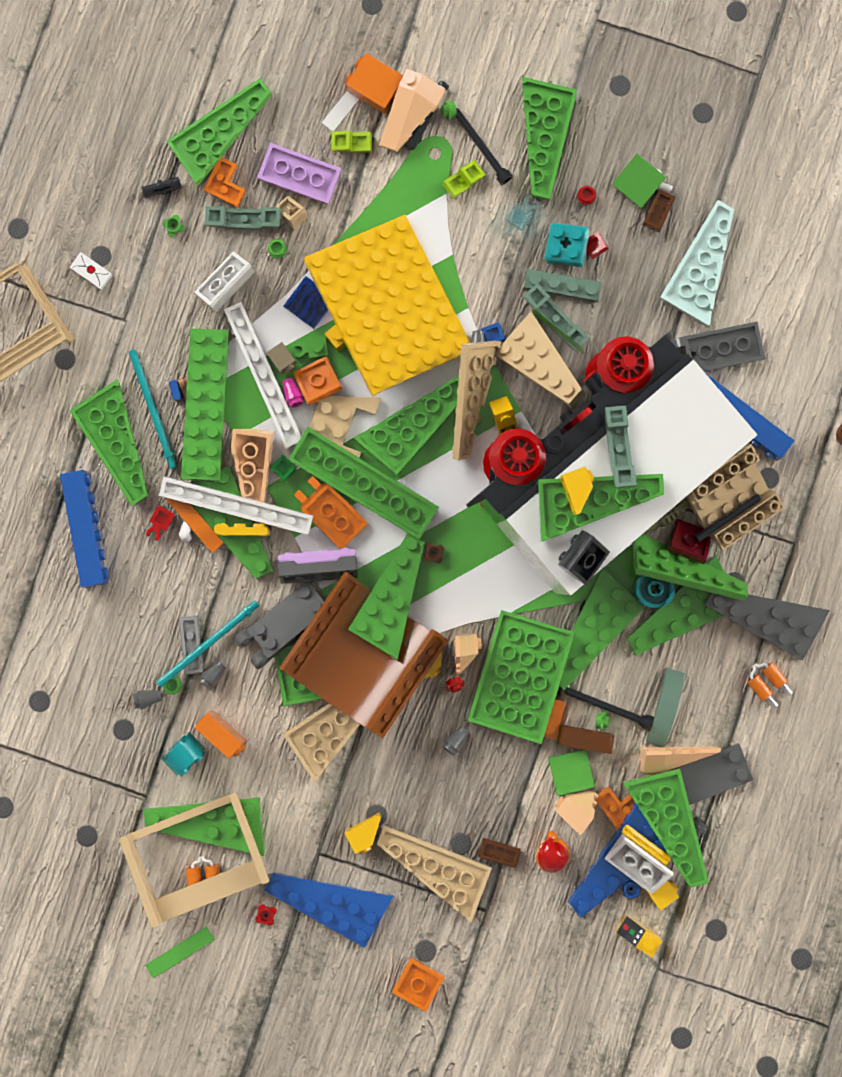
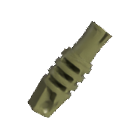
[644,499,691,535]

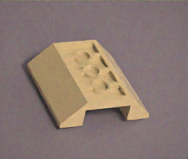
[687,444,784,550]

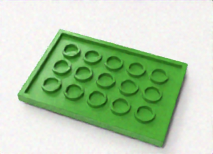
[467,610,575,744]

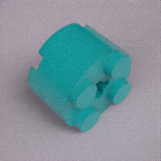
[633,575,675,608]
[161,732,206,777]

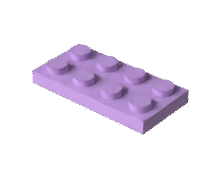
[257,143,342,206]

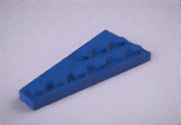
[568,803,666,918]
[264,872,393,948]

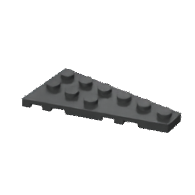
[703,592,830,661]

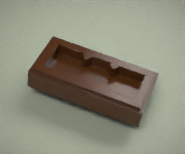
[642,189,675,232]
[478,838,520,868]

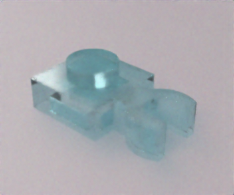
[506,195,538,231]

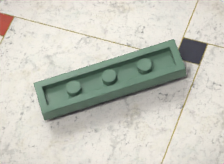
[523,269,602,302]

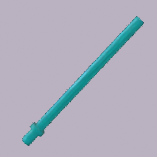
[128,349,177,469]
[156,600,260,687]

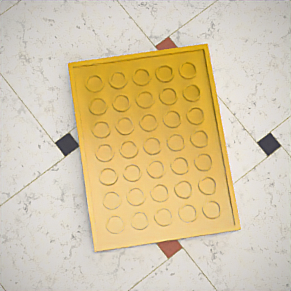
[303,215,470,396]

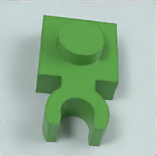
[294,337,328,359]

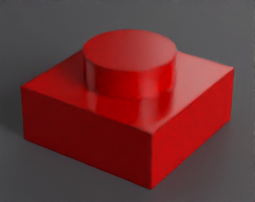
[586,232,609,259]

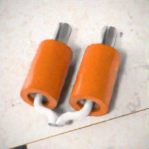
[747,662,793,708]
[185,856,220,902]

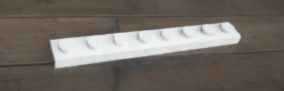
[224,302,302,449]
[159,477,313,535]

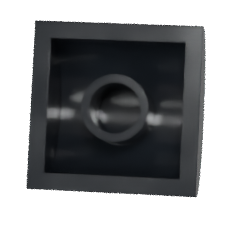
[557,530,610,586]

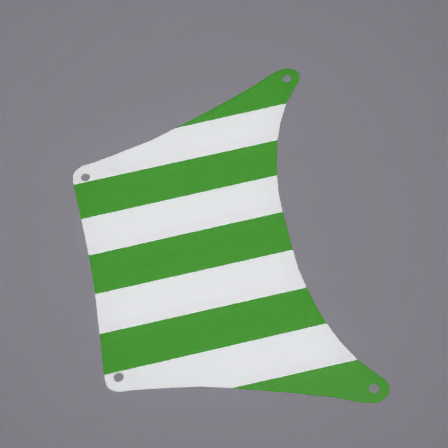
[224,136,682,633]

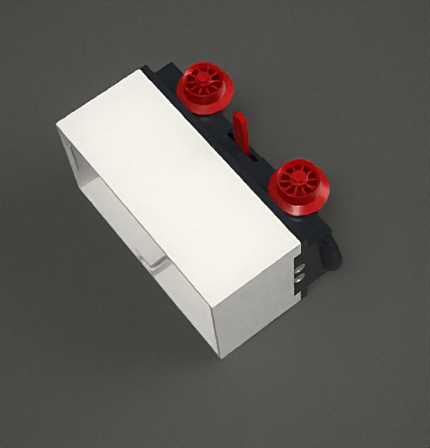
[466,330,757,595]

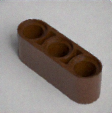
[557,725,615,754]

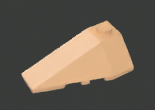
[380,69,445,152]
[231,429,275,503]
[454,634,482,674]
[640,746,721,776]
[555,790,598,835]

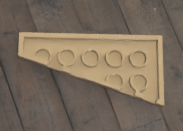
[452,341,501,461]
[377,825,492,923]

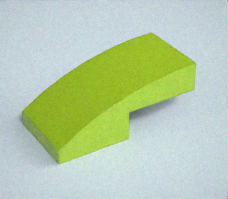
[331,130,372,153]
[442,160,486,199]

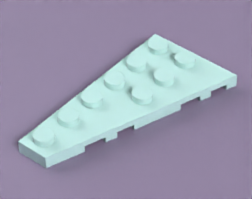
[659,200,734,327]

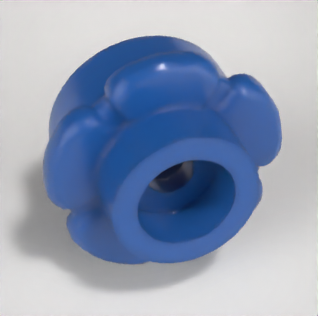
[621,879,641,898]

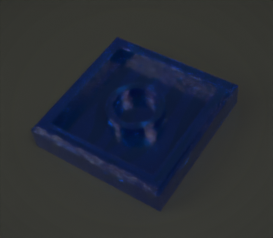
[283,276,328,329]

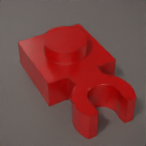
[146,505,176,541]

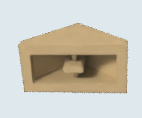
[276,196,308,230]

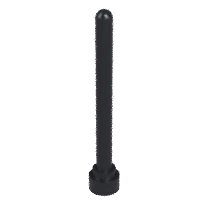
[456,108,513,186]
[564,687,654,731]

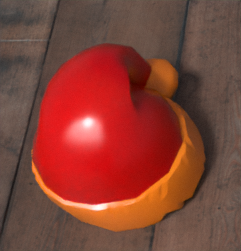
[536,831,570,873]

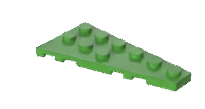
[354,376,459,476]
[69,379,149,506]
[190,466,274,579]
[348,533,425,660]
[627,555,724,655]
[560,568,644,690]

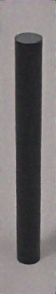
[694,493,761,542]

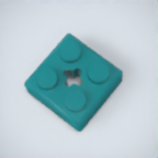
[544,223,590,267]

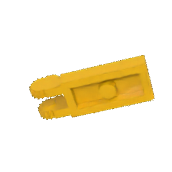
[214,523,270,536]

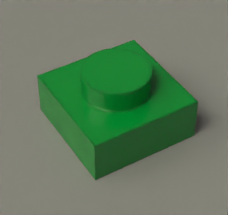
[270,454,297,481]

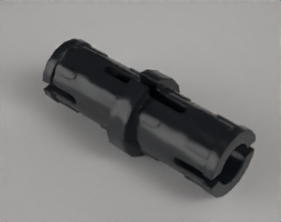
[142,177,182,199]

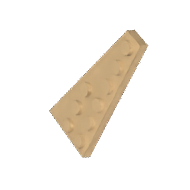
[495,312,584,408]
[283,703,360,782]

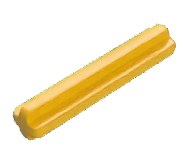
[621,825,671,865]

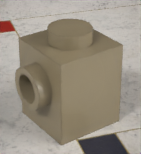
[267,342,297,374]

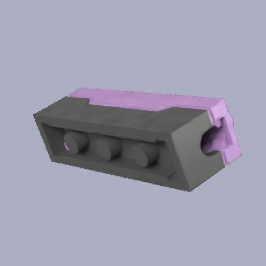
[278,548,358,584]

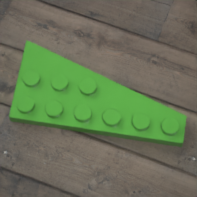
[522,77,577,201]
[167,78,272,187]
[538,474,664,542]
[633,534,748,601]
[623,768,709,888]
[143,797,265,856]

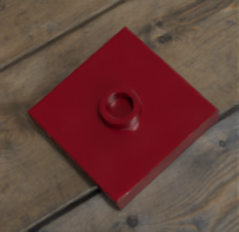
[668,519,711,564]

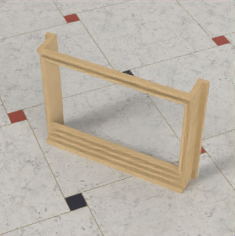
[0,262,75,382]
[119,792,270,928]

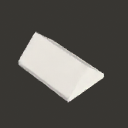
[194,252,255,313]
[605,834,674,894]

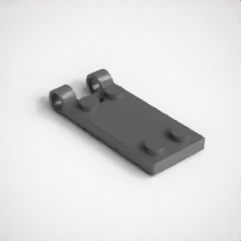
[670,322,766,372]
[234,582,324,669]
[668,743,754,805]

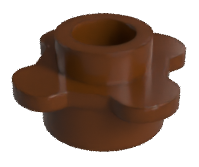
[424,543,444,563]

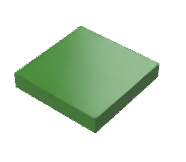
[613,153,667,208]
[548,749,595,796]

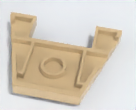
[310,396,381,458]

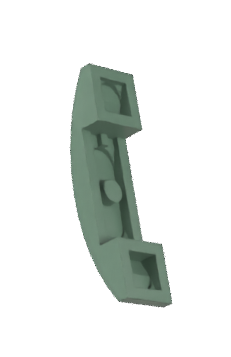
[205,206,281,230]
[523,283,590,352]
[605,406,637,488]
[645,668,685,747]

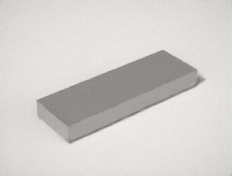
[179,615,204,675]

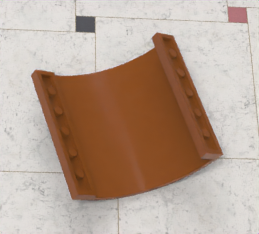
[279,572,448,739]

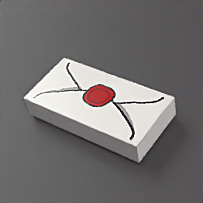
[70,252,112,290]

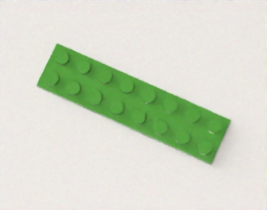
[181,328,229,482]
[288,427,439,539]

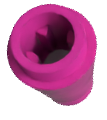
[282,378,304,408]

